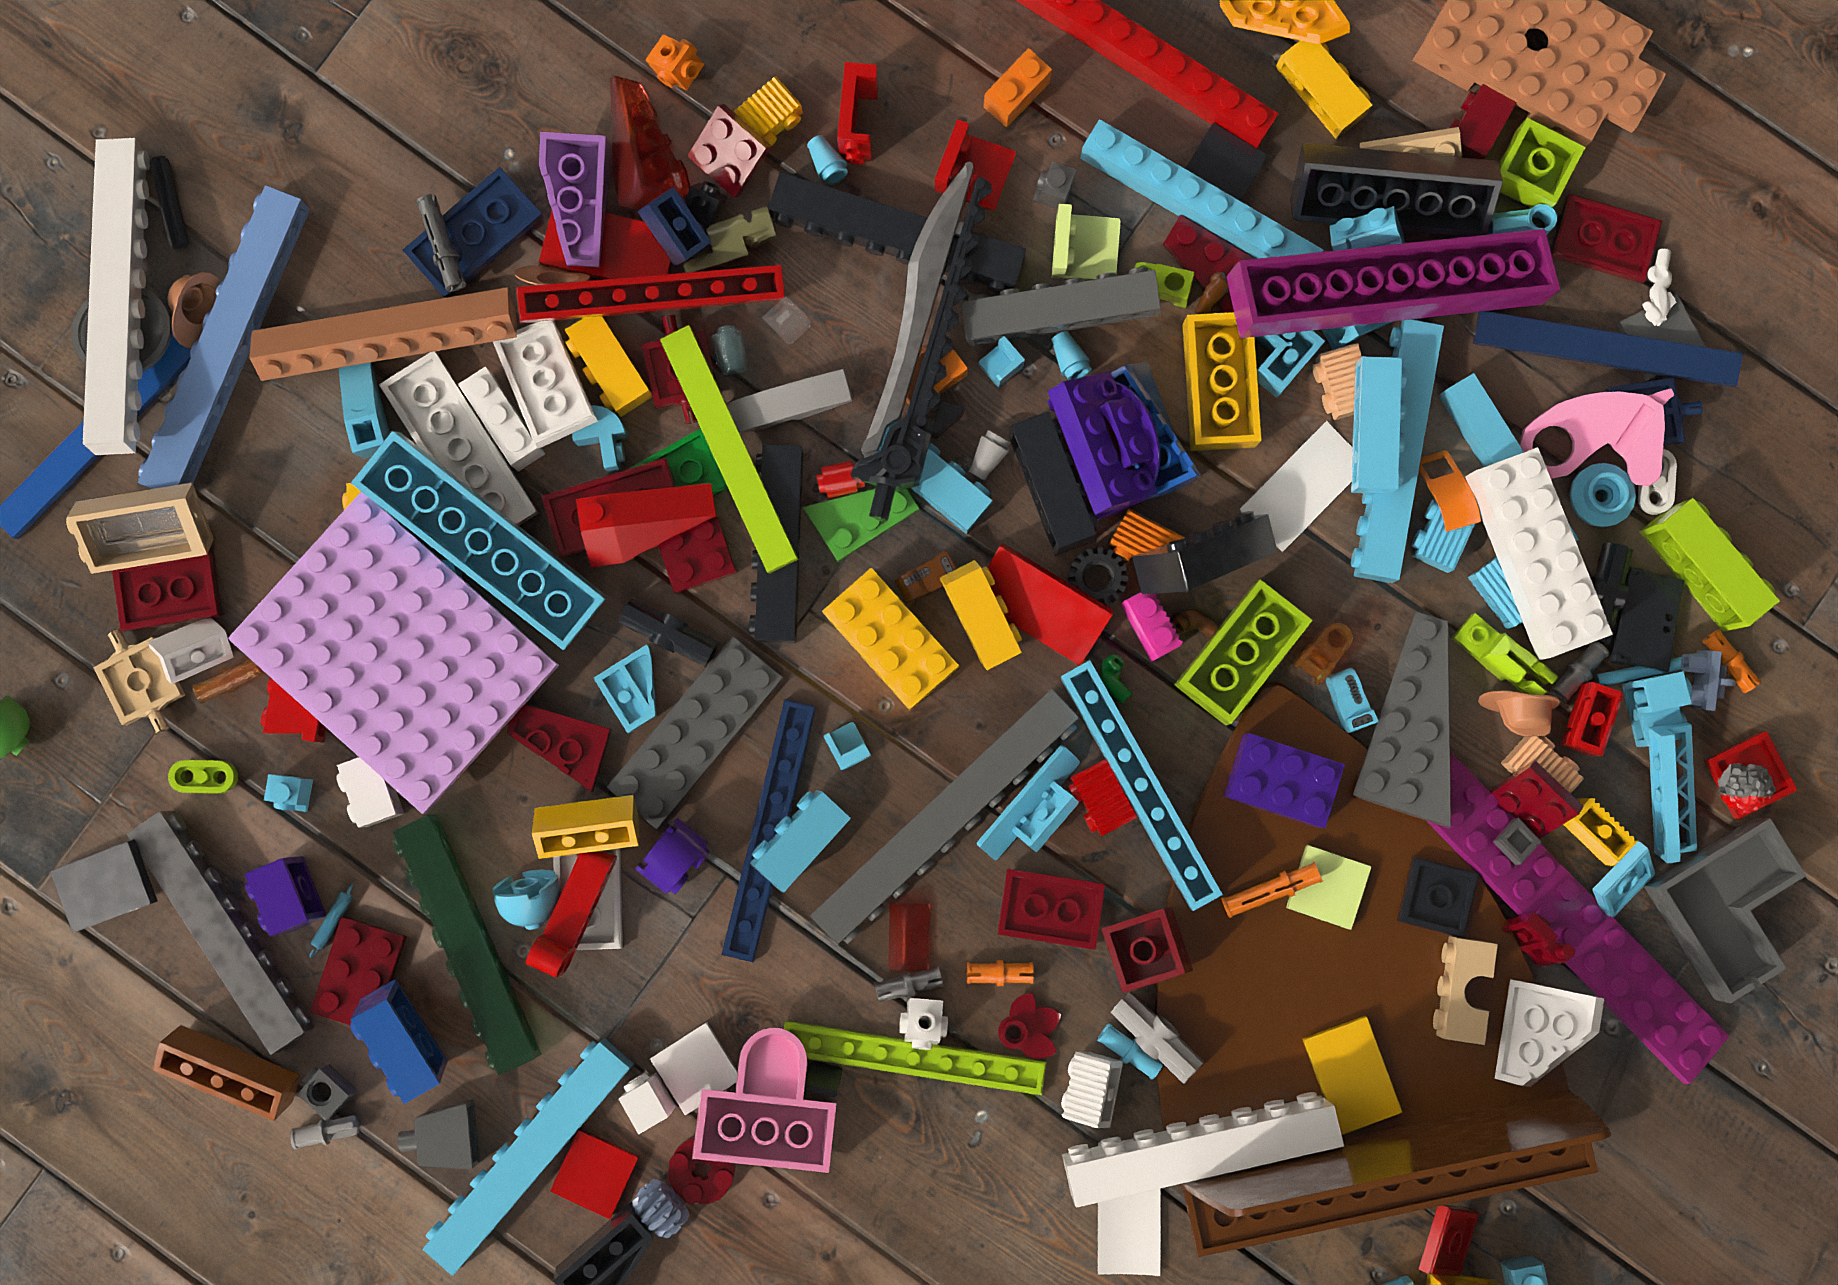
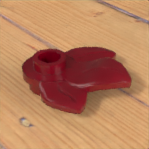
[998,993,1061,1059]

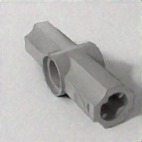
[1111,991,1204,1084]

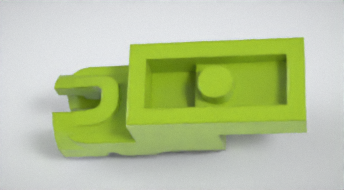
[1451,613,1558,695]

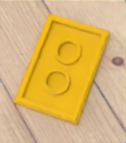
[1302,1016,1402,1135]

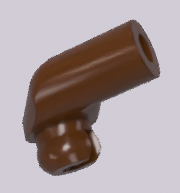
[1195,272,1229,314]
[1170,609,1220,638]

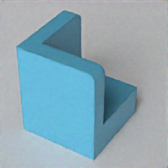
[978,336,1025,389]
[823,722,872,771]

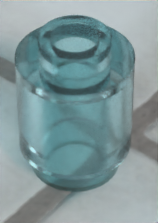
[711,325,749,375]

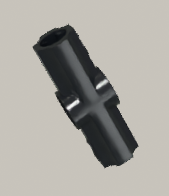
[1591,542,1633,644]
[618,598,719,667]

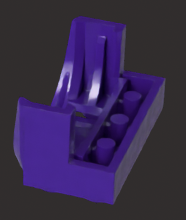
[1047,371,1160,520]

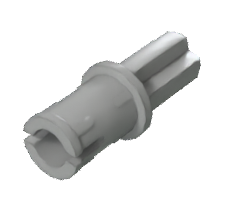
[290,1115,360,1149]

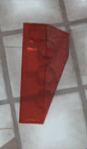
[610,75,691,210]

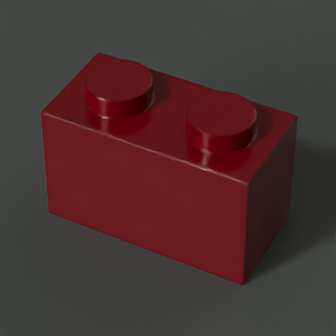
[1448,84,1517,160]

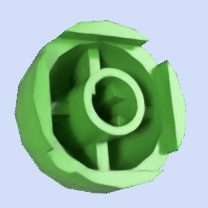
[0,695,30,759]

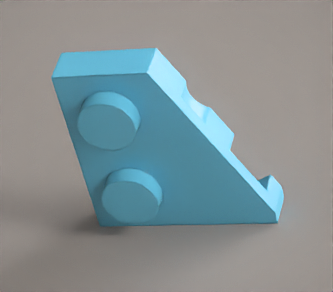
[594,644,657,734]

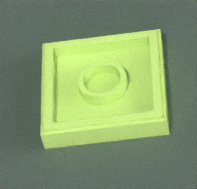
[1286,845,1371,930]

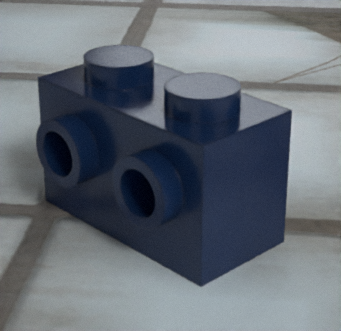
[637,187,711,266]

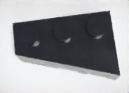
[553,1201,654,1285]

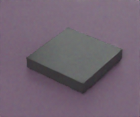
[1616,294,1705,381]

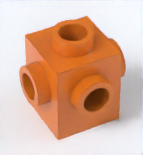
[645,34,705,90]

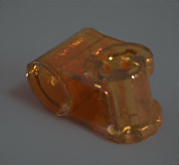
[1292,623,1353,686]

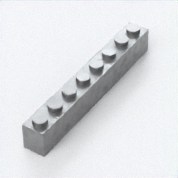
[126,811,314,1055]

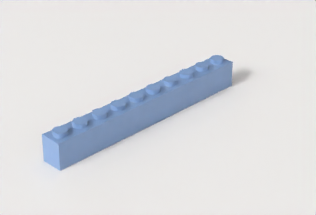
[137,185,311,489]

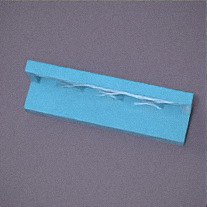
[1648,722,1697,863]

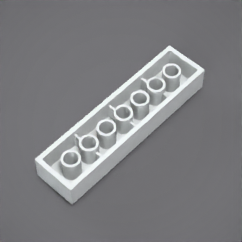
[1062,1092,1344,1208]

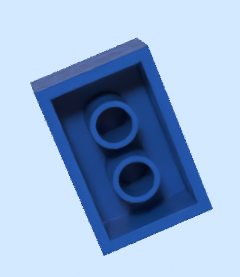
[350,979,448,1104]

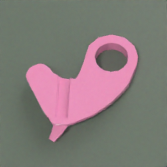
[1519,389,1674,486]

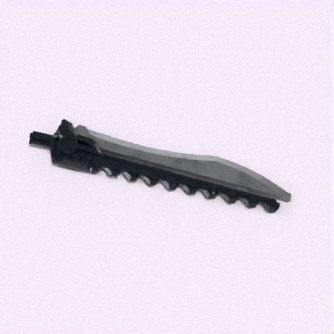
[850,162,992,521]

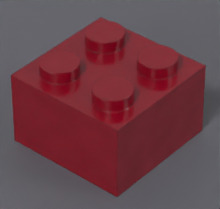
[1102,907,1193,993]

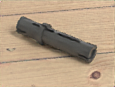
[416,194,466,292]

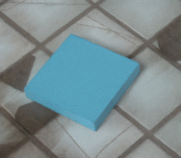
[1593,841,1655,918]

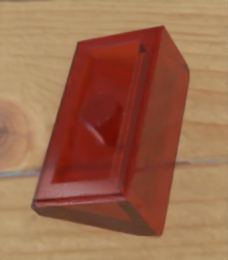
[888,903,930,971]

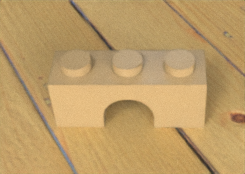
[1433,936,1498,1045]

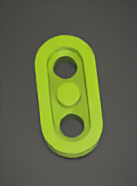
[168,760,238,794]

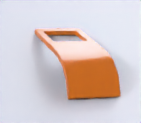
[1419,450,1481,532]

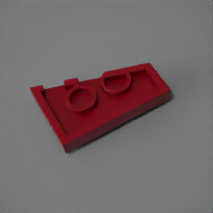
[507,704,612,792]

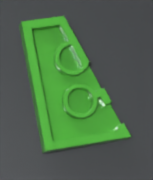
[803,488,920,563]

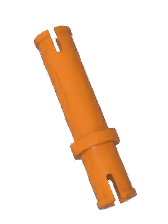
[1221,862,1323,918]

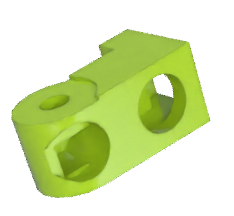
[1135,262,1194,308]

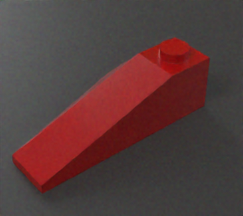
[576,483,716,568]

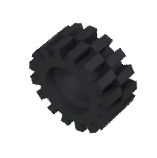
[1067,547,1128,606]

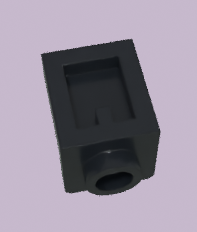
[685,181,728,235]

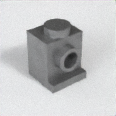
[1033,161,1076,209]

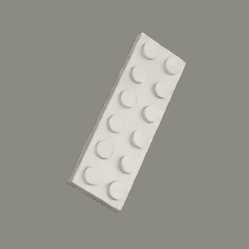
[379,351,539,526]

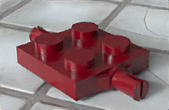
[641,314,716,424]

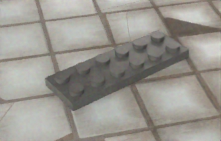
[607,636,783,829]

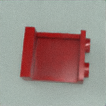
[837,62,879,165]

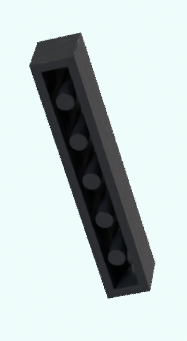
[749,444,804,644]

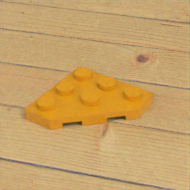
[1220,0,1350,44]

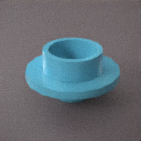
[1569,463,1636,528]

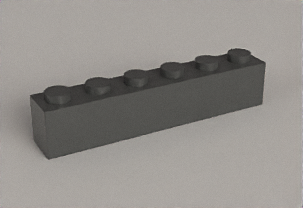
[961,267,1162,347]

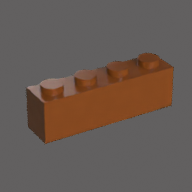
[152,1025,300,1121]

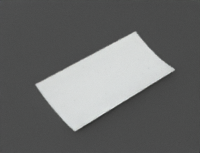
[1240,421,1353,552]
[1098,1142,1161,1276]

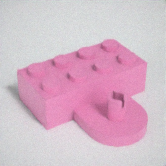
[692,1028,836,1173]

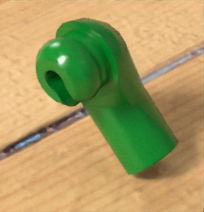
[1100,654,1133,704]

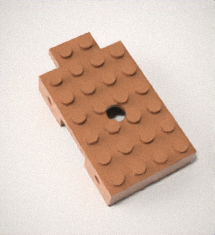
[1412,0,1666,147]

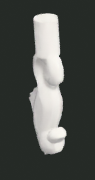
[1643,249,1677,326]

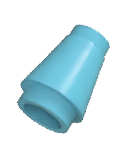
[807,135,848,185]
[1051,331,1091,380]

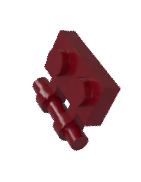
[1501,912,1575,967]

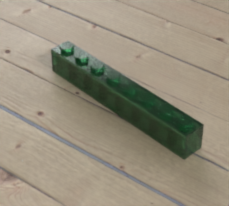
[393,814,542,1075]

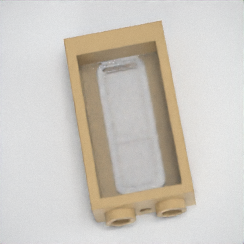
[66,483,214,574]

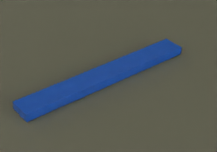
[0,330,191,539]

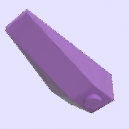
[539,132,611,268]

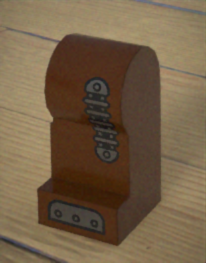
[895,550,956,604]

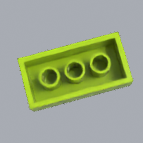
[1639,498,1780,632]
[1174,579,1313,725]

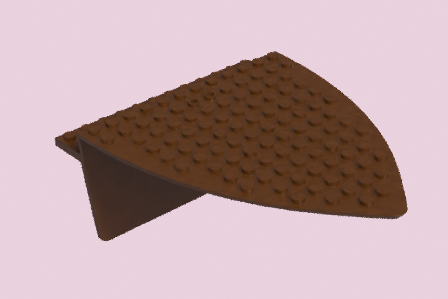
[1155,681,1611,1257]

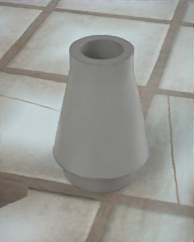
[969,430,1010,480]

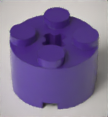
[635,817,709,895]

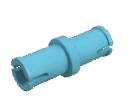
[1097,1023,1163,1079]

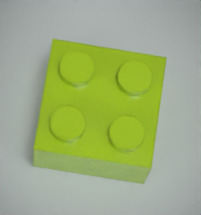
[1499,117,1585,208]

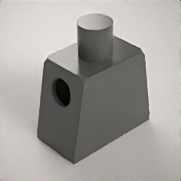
[398,1099,480,1169]

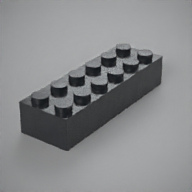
[1290,143,1503,237]

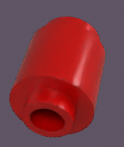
[816,460,865,498]

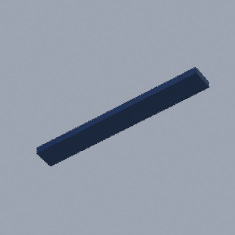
[1473,311,1743,387]
[721,699,817,962]

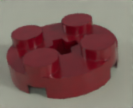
[668,1136,736,1205]

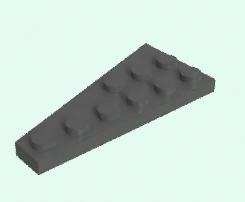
[1353,612,1451,829]

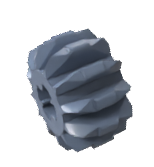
[632,1179,689,1238]

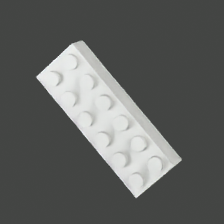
[1465,447,1613,660]

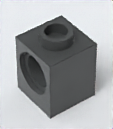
[297,1064,358,1121]

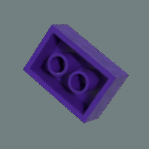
[1223,733,1345,828]

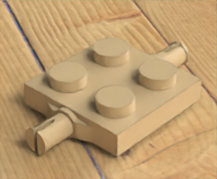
[93,629,185,734]

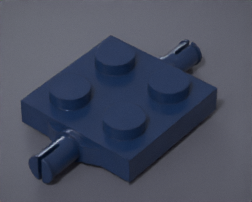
[1605,378,1703,453]

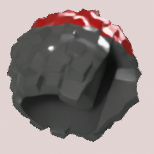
[1718,763,1776,814]

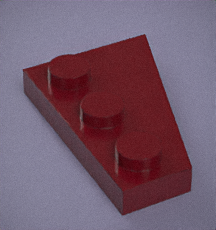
[1163,215,1255,313]

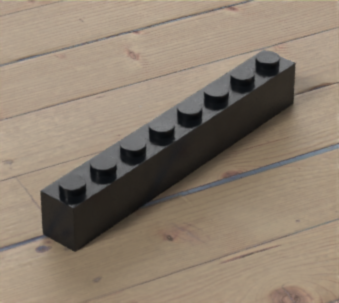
[768,172,1027,294]

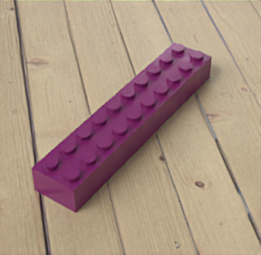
[1226,229,1560,338]

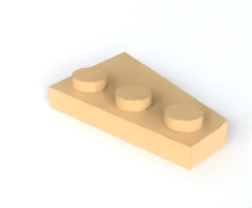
[1360,127,1462,158]

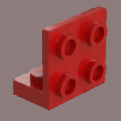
[934,119,1016,211]

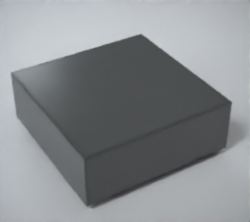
[1493,817,1542,865]

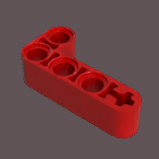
[525,850,617,978]

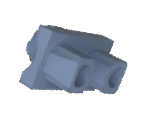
[1681,650,1736,711]

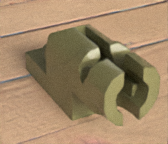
[683,207,777,273]

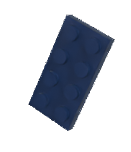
[402,167,544,298]

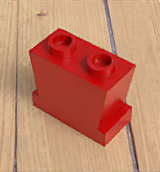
[261,677,327,743]

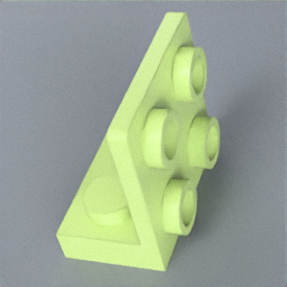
[1051,204,1121,281]

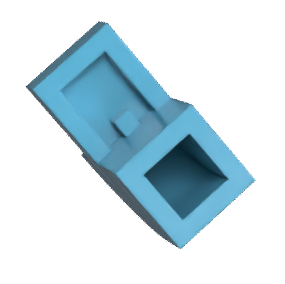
[572,405,629,474]

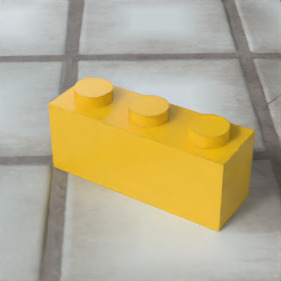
[1276,40,1373,139]
[565,316,653,417]
[940,560,1022,670]
[532,795,639,859]

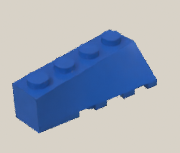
[1111,362,1201,499]

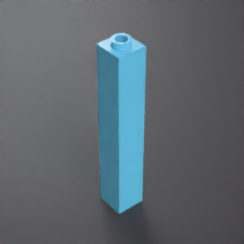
[1438,373,1579,541]

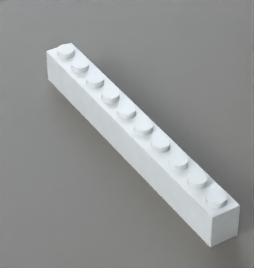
[83,138,150,455]

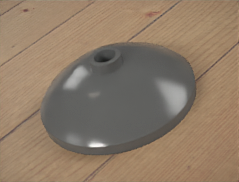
[71,288,172,372]

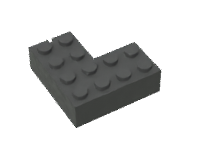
[1644,818,1807,1004]

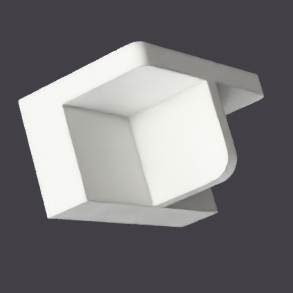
[148,618,234,684]

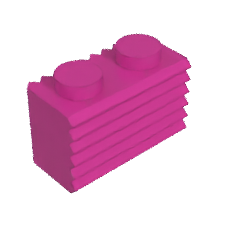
[1121,592,1183,662]

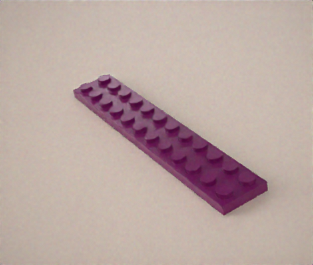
[1427,752,1730,1084]

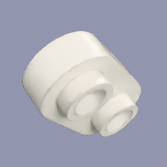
[1638,449,1677,515]

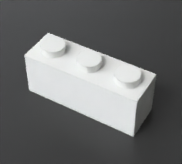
[458,367,545,472]

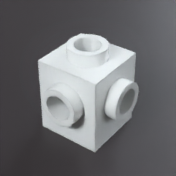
[899,998,948,1050]

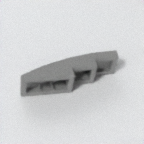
[727,369,854,434]

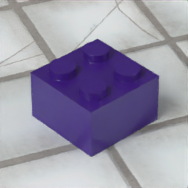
[245,856,327,937]

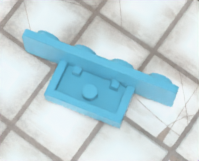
[977,745,1080,860]

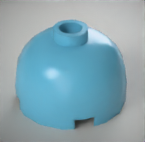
[492,869,561,930]

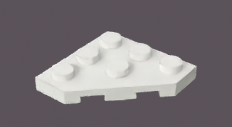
[1494,979,1604,1087]

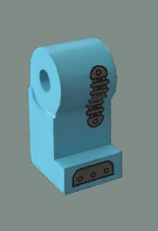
[1326,667,1379,733]

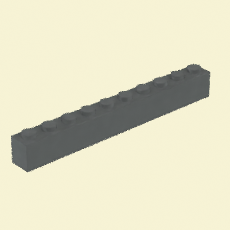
[810,689,1079,945]

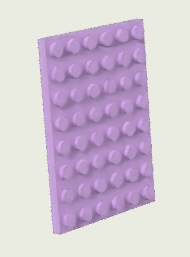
[228,492,559,814]

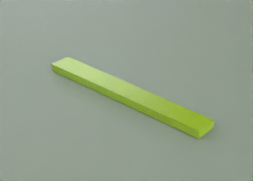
[660,325,799,574]
[784,1020,1047,1095]

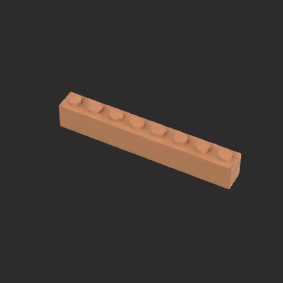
[249,287,517,381]

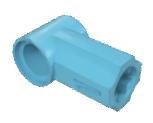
[1487,204,1557,235]

